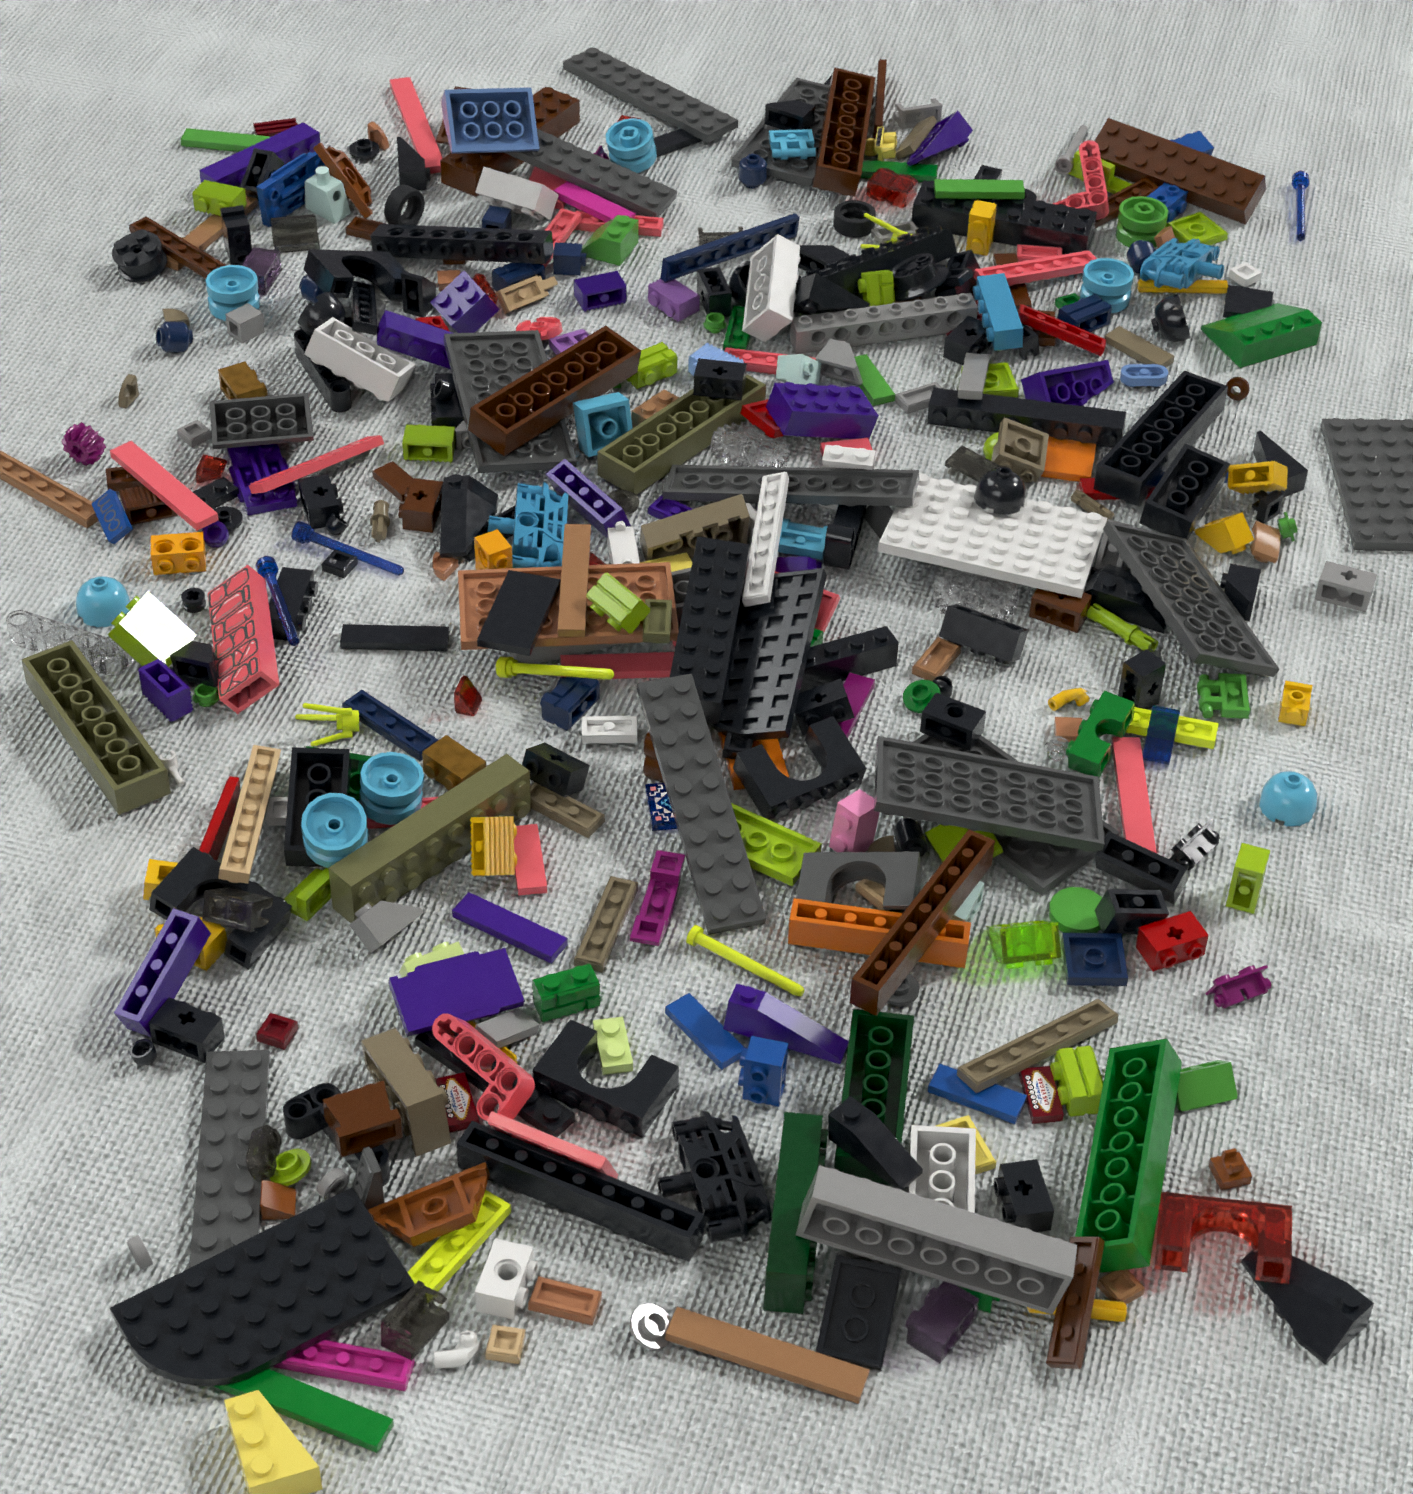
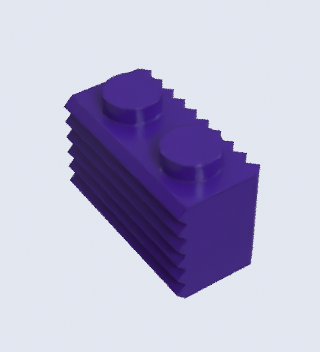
[574,271,627,312]
[138,659,193,721]

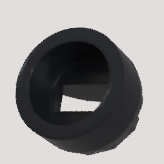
[433,379,454,400]
[326,513,349,535]
[933,676,953,697]
[129,1039,157,1066]

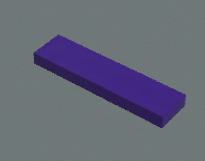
[452,892,568,964]

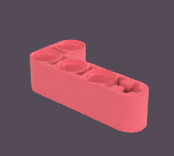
[1065,140,1109,220]
[432,1014,535,1121]

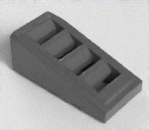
[352,1147,384,1211]

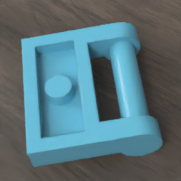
[778,518,828,560]

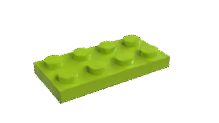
[731,803,822,887]

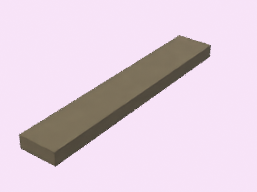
[957,998,1119,1093]

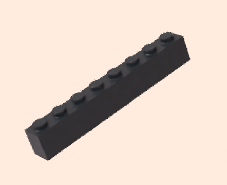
[927,387,1126,448]
[456,1121,704,1262]

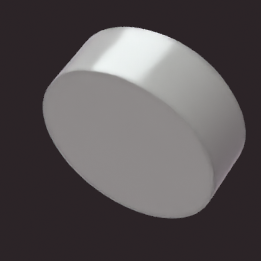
[317,1168,349,1200]
[127,1235,153,1270]

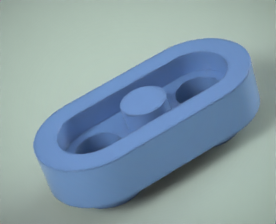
[1120,364,1168,387]

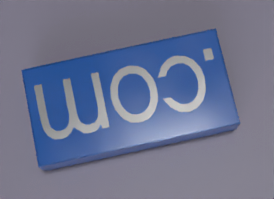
[92,489,133,544]

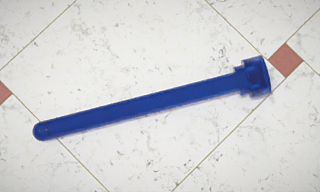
[1292,171,1309,241]
[291,521,404,576]
[255,556,300,646]

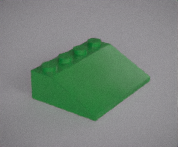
[1201,303,1322,368]

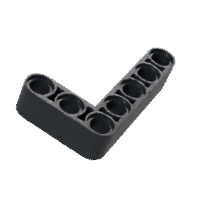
[294,317,352,413]

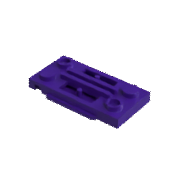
[227,444,298,516]
[388,948,525,1037]

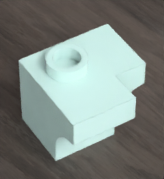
[776,354,821,385]

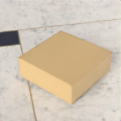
[485,1324,526,1364]

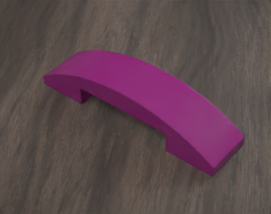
[630,850,685,946]

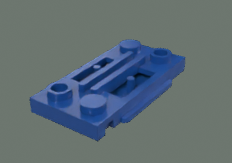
[256,152,326,227]

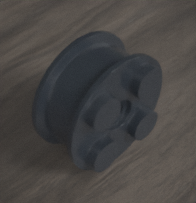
[112,229,167,283]

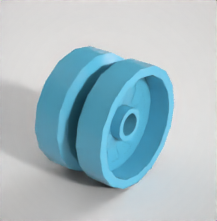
[606,118,657,173]
[1080,258,1134,313]
[206,265,260,321]
[359,752,424,825]
[301,793,368,868]

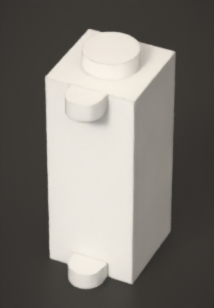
[607,521,640,564]

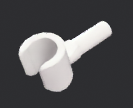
[159,751,184,787]

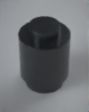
[894,818,928,858]

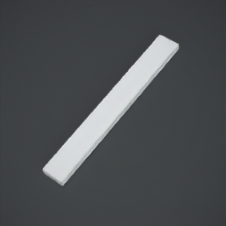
[742,472,789,607]

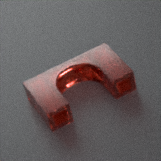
[1154,1192,1292,1284]

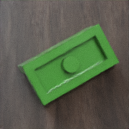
[1176,1060,1238,1111]

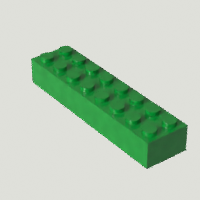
[1075,1038,1182,1273]

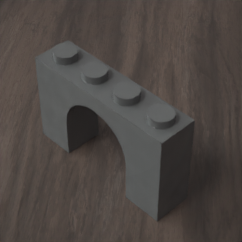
[796,851,923,913]

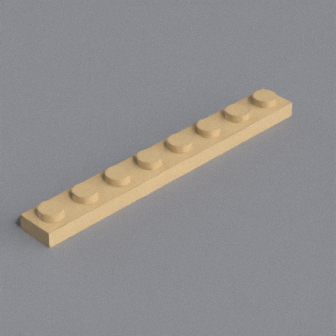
[218,745,281,884]

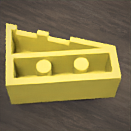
[224,1390,322,1494]

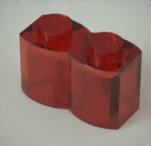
[866,168,918,208]

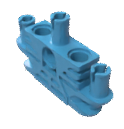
[1140,238,1224,289]
[488,482,568,568]

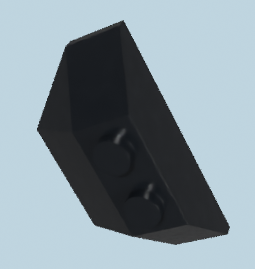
[1084,564,1167,634]

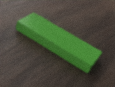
[855,354,895,406]

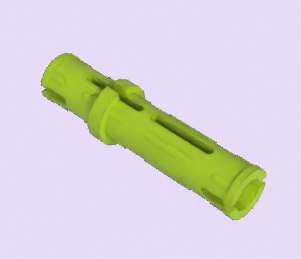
[1087,603,1159,652]

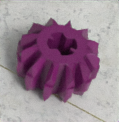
[61,422,106,466]

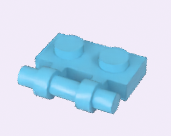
[769,129,816,160]

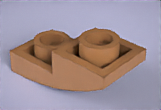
[1250,521,1280,564]

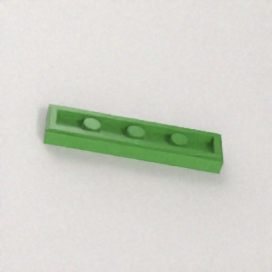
[180,128,270,152]
[934,179,1025,199]

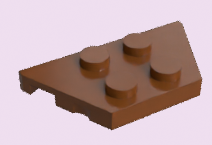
[313,142,373,219]
[368,1162,490,1247]

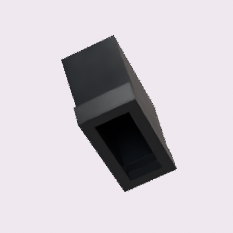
[220,205,254,265]

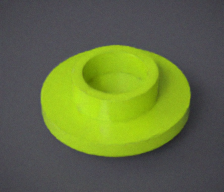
[268,1149,312,1186]

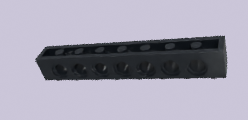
[370,224,554,264]

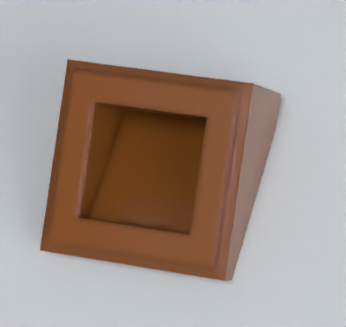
[260,1180,296,1220]

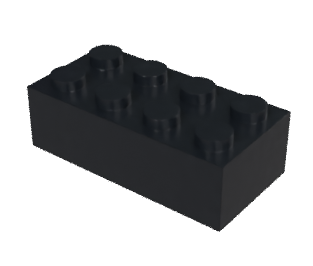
[1139,444,1230,540]
[284,747,351,867]

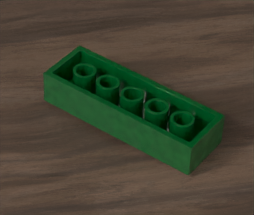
[834,1009,914,1186]
[763,1112,828,1315]

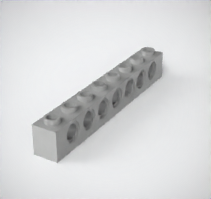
[790,293,978,354]

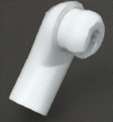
[434,1331,479,1369]

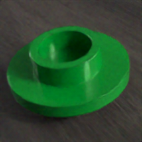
[903,680,941,713]

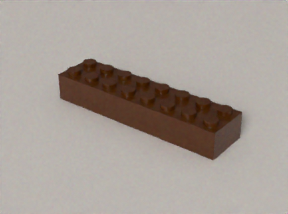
[812,67,875,197]
[440,86,580,197]
[1095,118,1266,225]
[468,326,641,456]

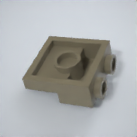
[991,417,1049,483]

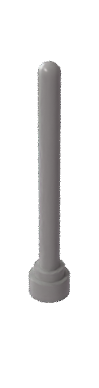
[1055,125,1088,175]

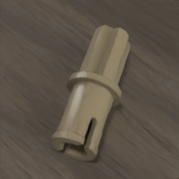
[370,500,390,543]

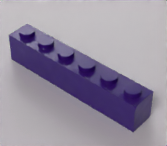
[199,122,320,187]

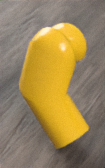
[1048,687,1090,711]

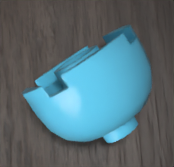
[76,576,130,627]
[1259,771,1318,826]

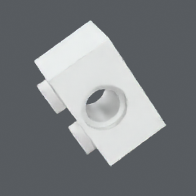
[475,1238,538,1320]

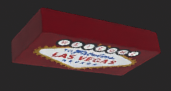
[1019,1066,1064,1124]
[435,1072,479,1133]

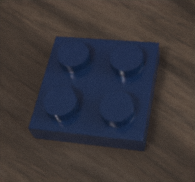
[1061,933,1128,986]

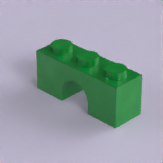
[1066,690,1135,778]

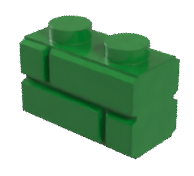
[532,963,600,1022]

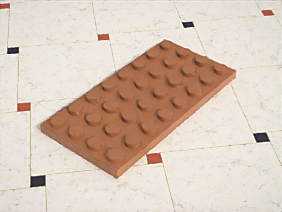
[458,562,679,650]

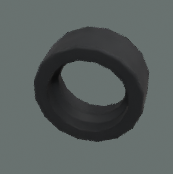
[384,184,425,225]
[833,200,876,238]

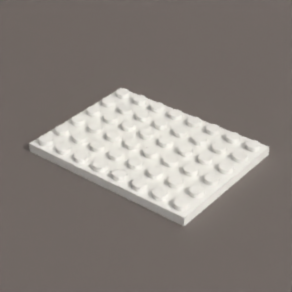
[878,474,1107,598]

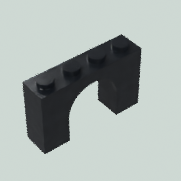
[303,249,407,299]
[733,716,867,820]
[149,847,292,970]
[532,1019,679,1138]

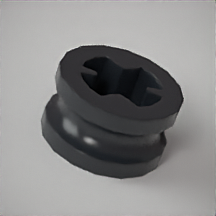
[181,588,206,613]

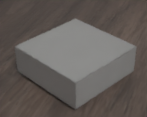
[177,420,212,447]

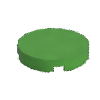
[1049,887,1102,933]

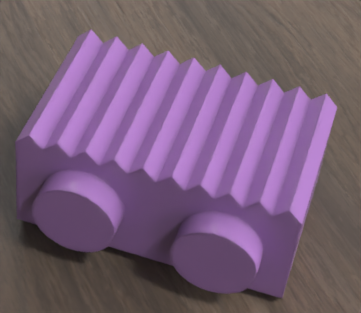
[648,279,700,322]

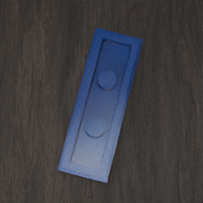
[665,993,744,1070]
[928,1064,1027,1124]

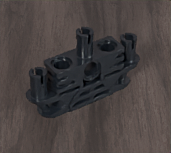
[657,1110,771,1243]

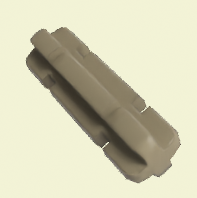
[1071,490,1114,521]

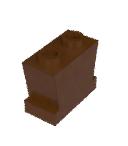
[323,1080,403,1158]

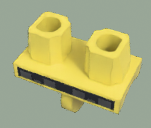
[864,127,897,161]

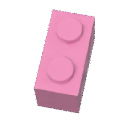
[829,789,880,852]

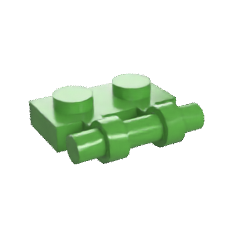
[1197,673,1250,719]

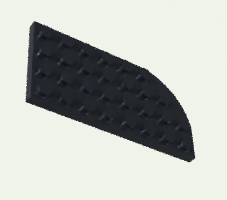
[709,568,827,741]
[110,1188,416,1386]

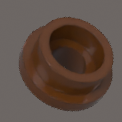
[1226,377,1250,401]

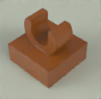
[1208,1148,1252,1191]

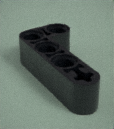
[824,505,867,570]
[283,1083,390,1186]

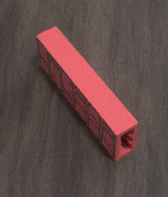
[208,565,279,714]

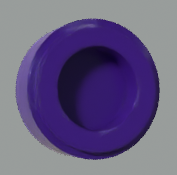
[202,521,229,548]

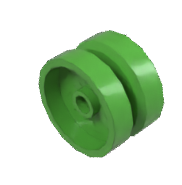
[1115,196,1168,248]

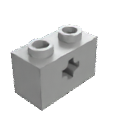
[1315,561,1377,612]

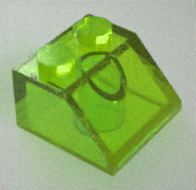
[986,920,1062,969]

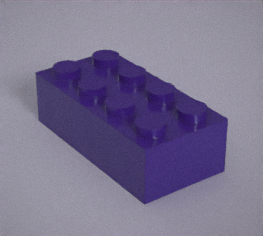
[766,382,879,439]

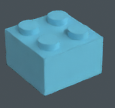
[573,392,633,457]

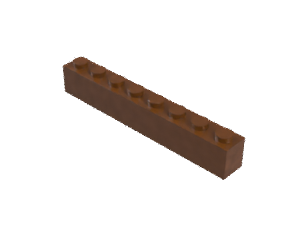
[850,829,995,1016]

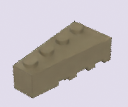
[640,494,750,561]

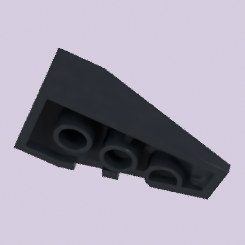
[440,474,499,558]
[1241,1241,1374,1365]

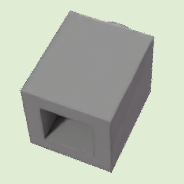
[225,303,265,343]

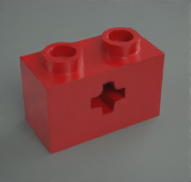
[1135,911,1209,971]

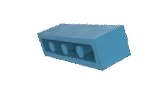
[973,273,1023,351]

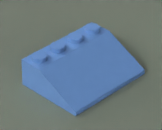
[441,87,539,154]

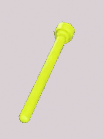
[496,656,614,680]

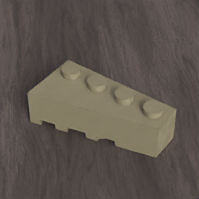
[361,1028,451,1157]

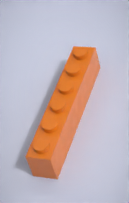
[788,898,971,968]

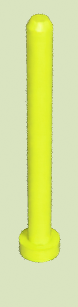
[686,925,805,997]

